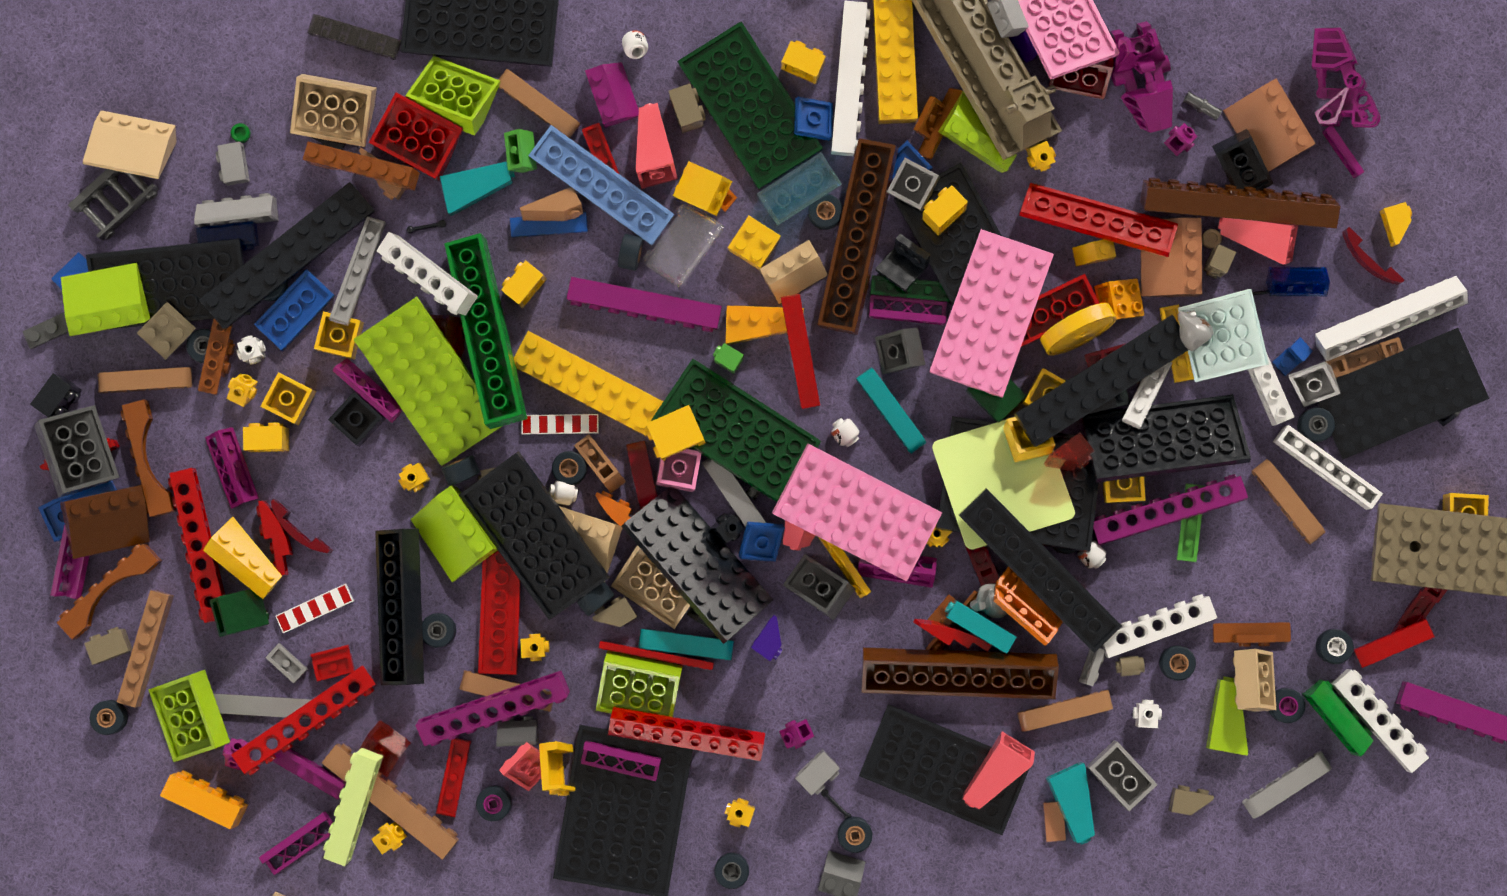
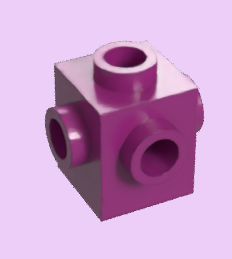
[1164,123,1198,156]
[779,719,814,749]
[222,738,253,771]

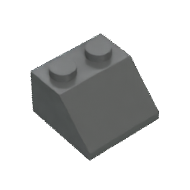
[875,328,926,374]
[496,716,539,747]
[818,850,866,896]

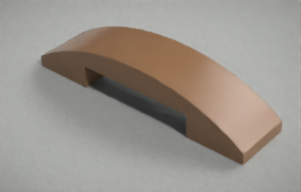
[1325,337,1403,378]

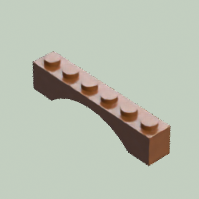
[302,141,420,191]
[121,400,176,517]
[57,544,162,640]

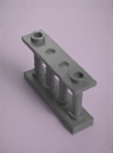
[68,169,159,241]

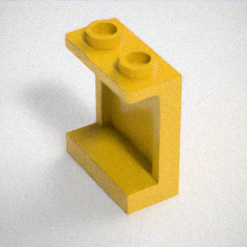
[673,161,733,216]
[645,405,706,461]
[539,741,575,796]

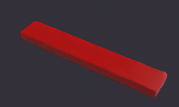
[781,294,820,409]
[599,641,714,670]

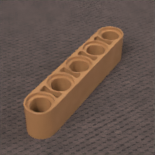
[498,69,580,138]
[98,367,192,393]
[1251,459,1326,545]
[459,670,553,712]
[1017,690,1113,732]

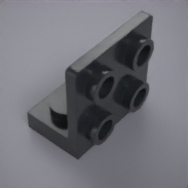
[876,234,931,291]

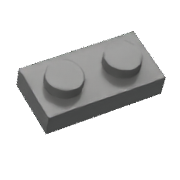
[265,643,308,684]
[1079,648,1105,686]

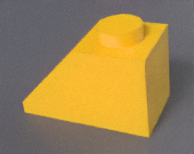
[1379,202,1412,247]
[1072,240,1116,267]

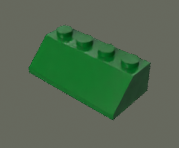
[1302,680,1374,757]

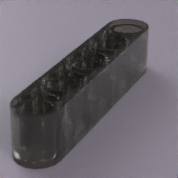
[307,14,401,60]

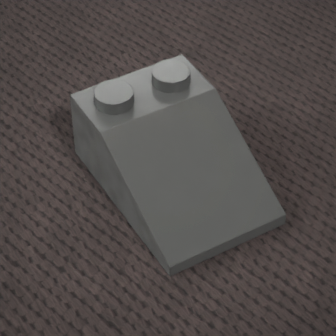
[783,554,855,620]

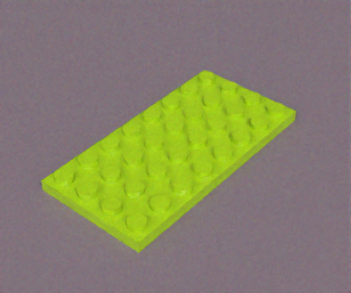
[353,297,502,466]

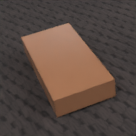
[1043,802,1066,842]

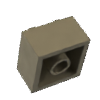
[668,83,706,134]
[137,302,196,360]

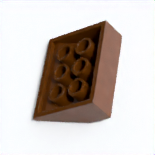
[60,485,150,559]

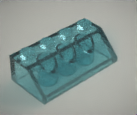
[757,152,842,226]

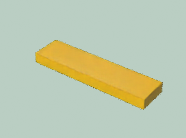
[1159,304,1194,383]
[818,537,871,598]

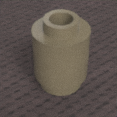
[1115,656,1145,677]

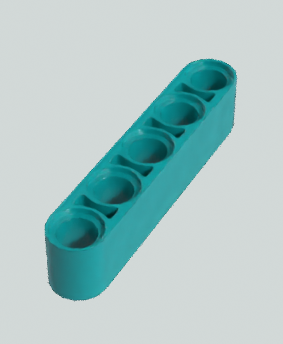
[856,367,927,454]
[638,629,734,660]

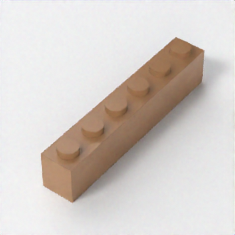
[117,590,174,708]

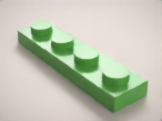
[1176,483,1205,562]

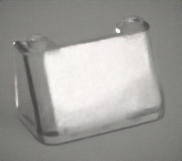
[642,203,725,292]

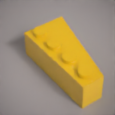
[203,517,282,599]

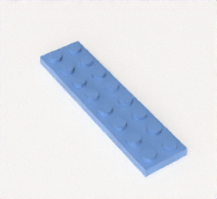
[528,125,675,246]

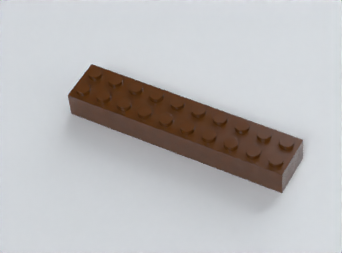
[817,138,898,335]
[1140,178,1341,228]
[861,647,1059,699]

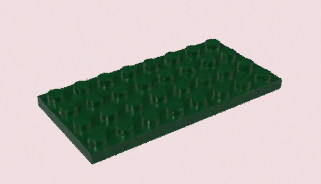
[677,21,823,190]
[651,358,821,502]

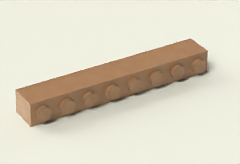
[322,743,459,860]

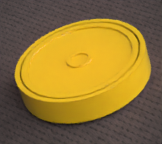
[1040,303,1117,356]

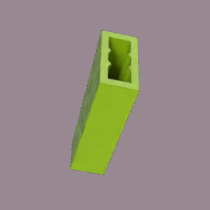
[1206,676,1248,756]

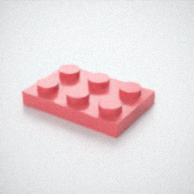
[499,742,541,791]

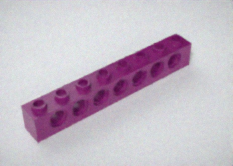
[1093,474,1248,545]
[415,671,570,746]

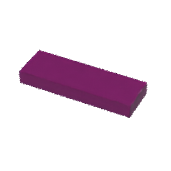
[1322,125,1365,178]

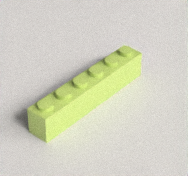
[323,748,383,866]

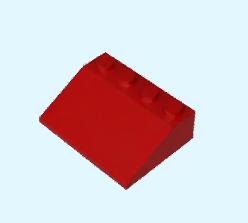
[369,92,463,181]

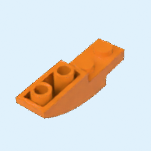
[595,491,635,526]

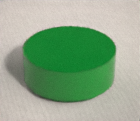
[231,123,251,143]

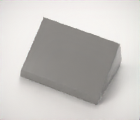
[1289,362,1340,407]

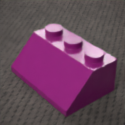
[585,62,639,128]

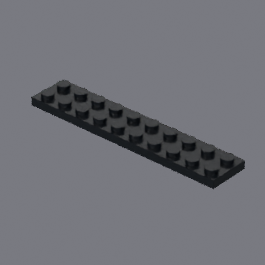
[199,182,375,330]
[1014,315,1188,447]
[958,488,1122,653]

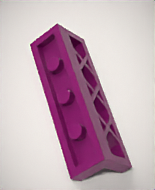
[868,295,947,325]
[332,358,403,423]
[205,427,259,509]
[51,525,90,599]
[857,556,937,588]
[581,741,661,781]
[273,749,346,800]
[259,811,333,875]

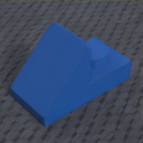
[1272,337,1313,376]

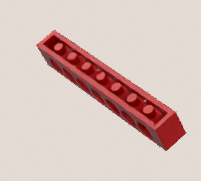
[168,468,225,623]
[231,665,376,776]
[608,707,765,761]

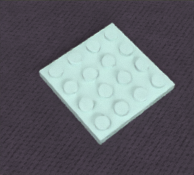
[1178,289,1269,382]

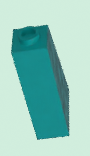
[440,162,515,216]
[945,600,1017,654]
[1046,762,1095,844]

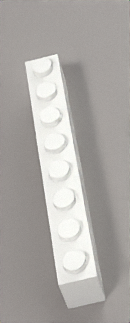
[831,1,870,156]
[1315,276,1468,361]

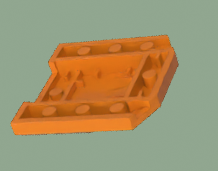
[993,566,1063,646]

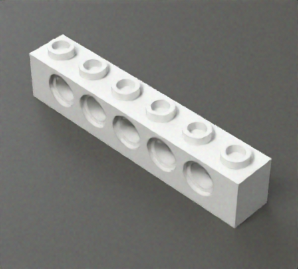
[377,232,478,316]
[1248,355,1294,426]
[1273,425,1383,510]
[1102,594,1217,658]
[1331,669,1429,773]

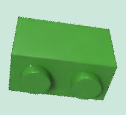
[504,129,537,173]
[713,343,744,374]

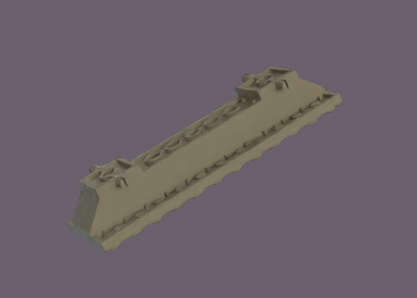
[912,0,1062,160]
[1371,503,1507,597]

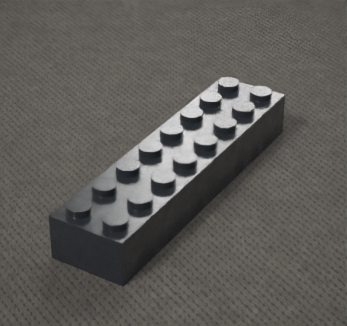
[375,529,424,685]

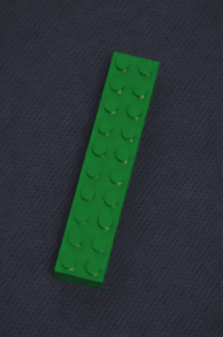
[444,233,527,429]

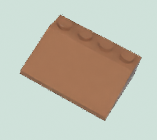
[1223,78,1315,172]
[1141,218,1202,297]

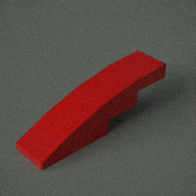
[913,619,992,652]

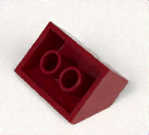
[1048,57,1114,99]

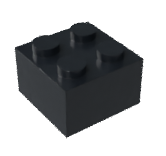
[30,373,82,417]
[328,391,386,447]

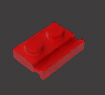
[310,645,355,681]

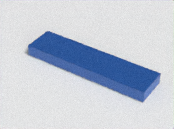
[510,212,588,238]

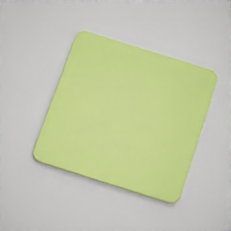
[932,419,1075,549]

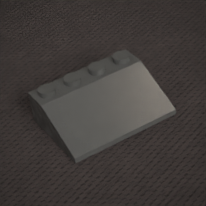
[34,405,119,498]

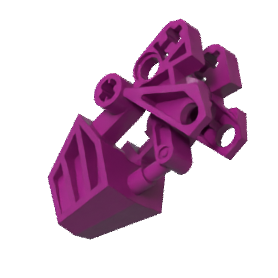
[1109,21,1173,133]
[1312,27,1381,128]

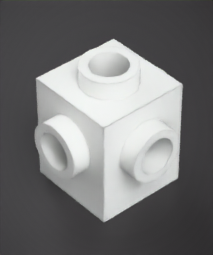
[236,336,266,365]
[1133,700,1162,728]

